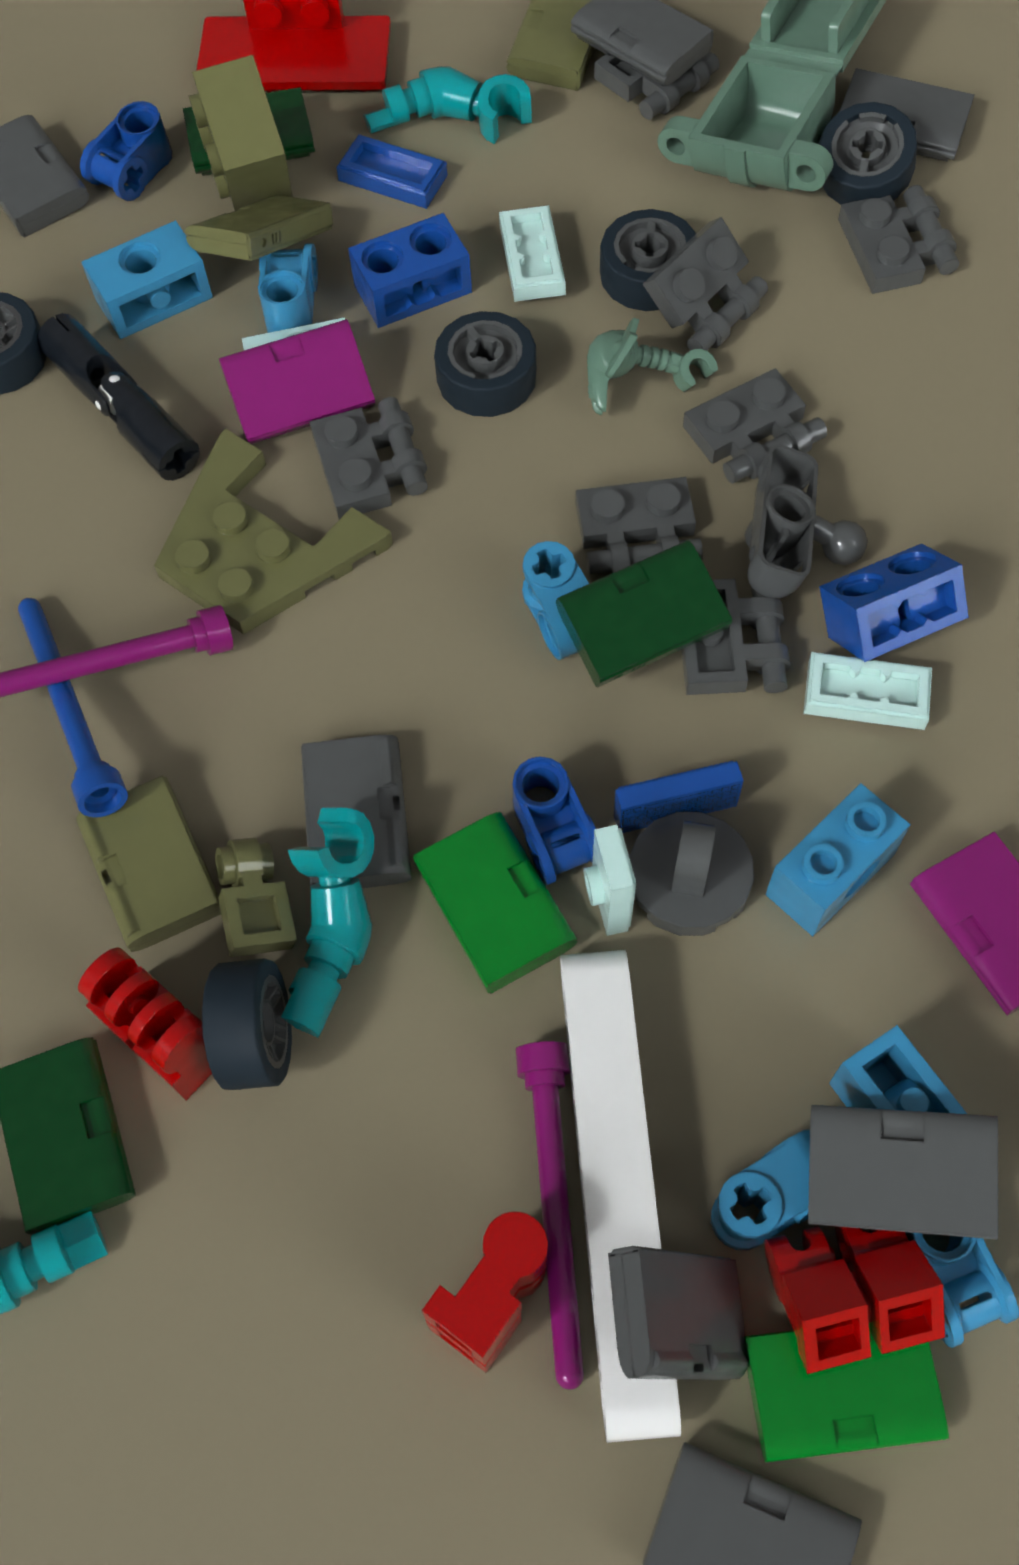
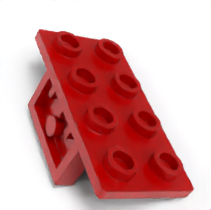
[196,0,391,91]

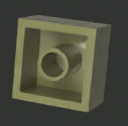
[188,55,293,211]

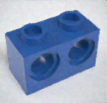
[348,213,472,328]
[819,543,969,662]

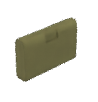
[506,0,594,91]
[185,195,333,261]
[76,775,221,952]

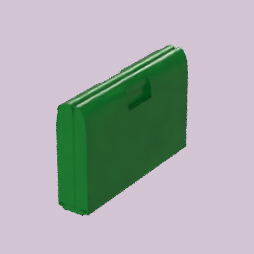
[413,812,577,994]
[744,1323,949,1463]

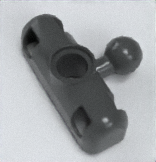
[745,444,868,598]

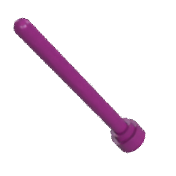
[0,605,233,698]
[515,1041,584,1390]

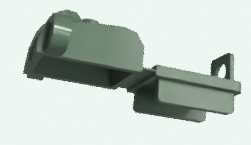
[657,0,886,192]

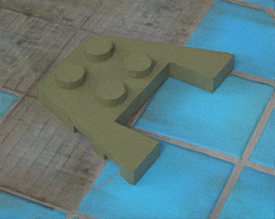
[154,428,393,634]

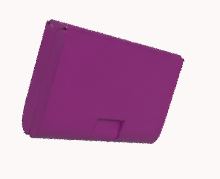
[219,319,375,444]
[910,831,1019,1016]

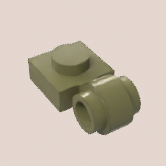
[215,837,297,957]

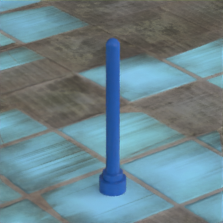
[18,598,128,817]

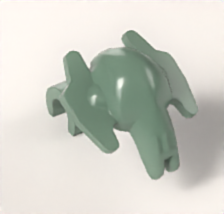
[587,318,718,415]

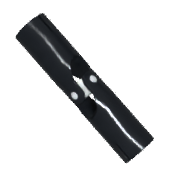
[37,313,200,481]

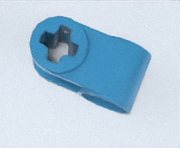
[258,243,318,333]
[522,541,589,660]
[711,1129,810,1251]
[905,1232,1019,1348]

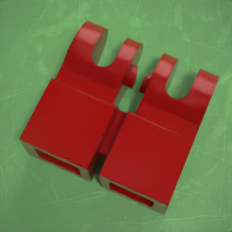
[78,947,212,1101]
[421,1211,548,1373]
[764,1226,945,1374]

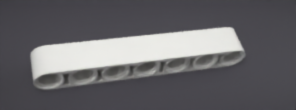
[560,950,681,1443]

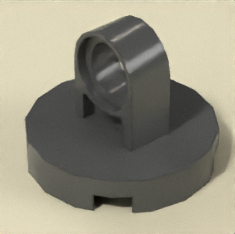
[629,812,754,936]

